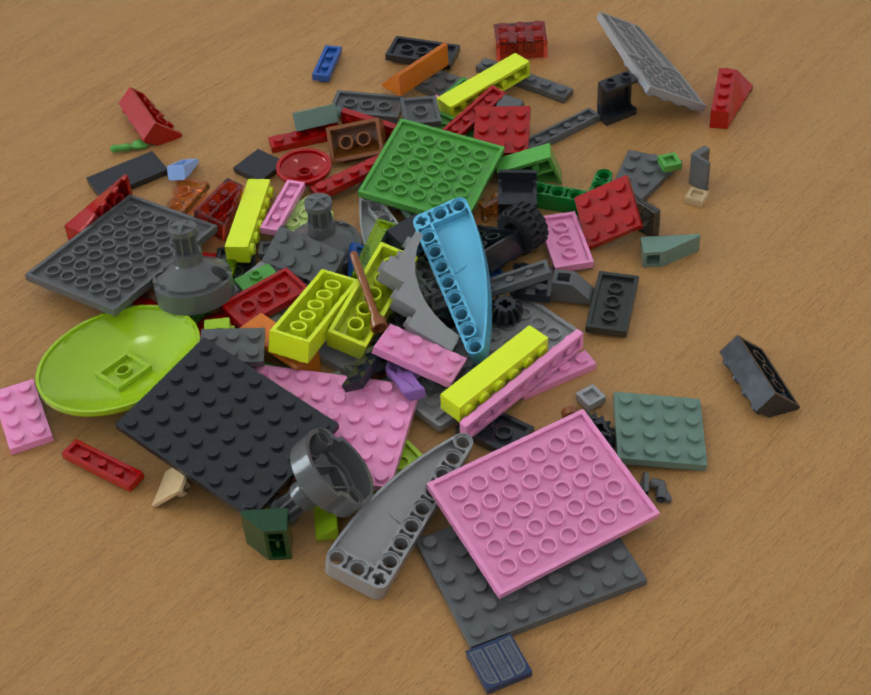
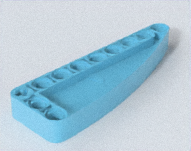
[413,197,492,364]

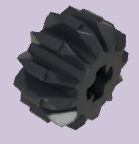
[492,294,523,328]

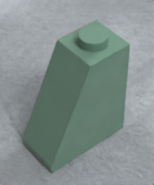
[292,103,341,131]

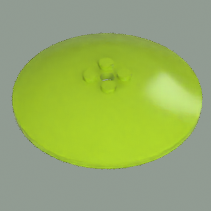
[36,305,201,417]

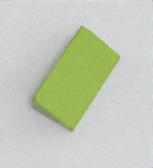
[314,506,339,541]

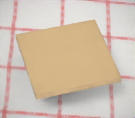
[152,468,191,508]

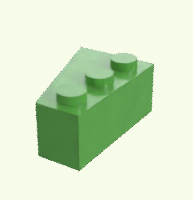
[497,143,562,184]

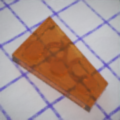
[166,179,210,214]

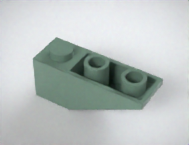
[640,234,700,268]

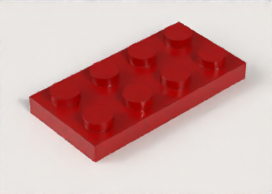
[220,267,307,328]

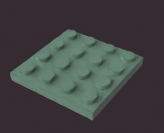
[612,392,707,471]

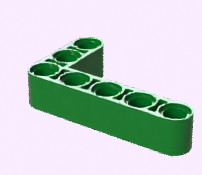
[537,169,613,215]

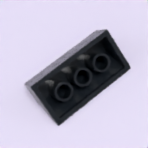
[720,335,800,418]

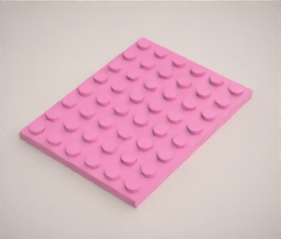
[253,365,419,491]
[427,409,660,599]

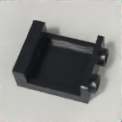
[597,70,638,126]
[498,169,537,217]
[381,213,425,258]

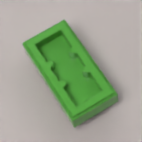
[234,263,276,291]

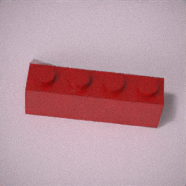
[709,68,753,129]
[118,87,182,146]
[64,174,132,240]

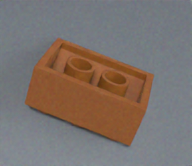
[326,117,386,164]

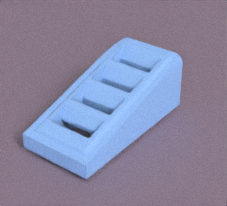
[167,159,199,181]

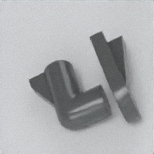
[640,472,672,503]

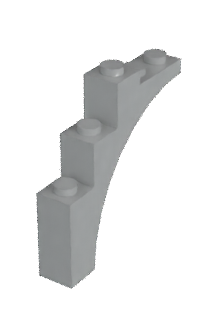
[377,231,460,351]

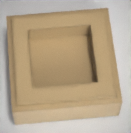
[684,187,709,208]

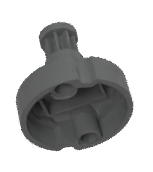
[294,193,362,276]
[152,220,235,315]
[270,428,374,527]

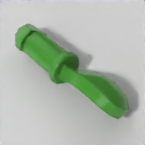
[110,140,148,153]

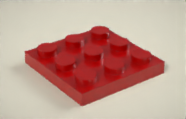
[474,106,531,157]
[574,175,643,250]

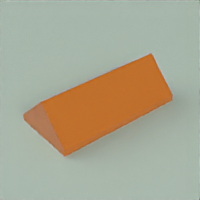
[381,41,449,97]
[240,313,321,372]

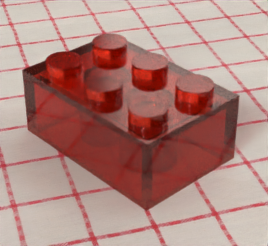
[494,21,548,61]

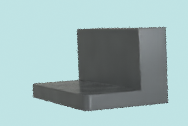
[689,145,710,191]

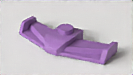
[385,360,426,401]

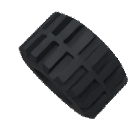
[497,201,549,255]

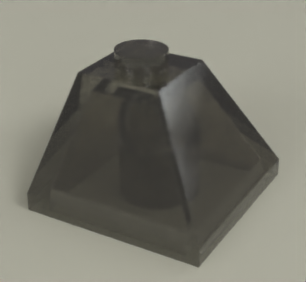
[634,194,661,237]

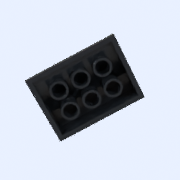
[424,224,525,275]

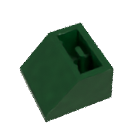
[241,508,293,560]

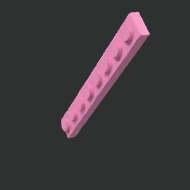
[460,329,583,437]

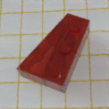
[194,178,243,242]

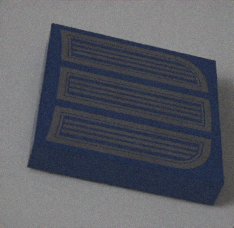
[466,633,532,695]

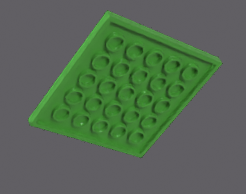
[358,118,505,214]

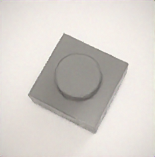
[576,384,606,412]

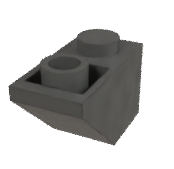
[551,269,595,305]

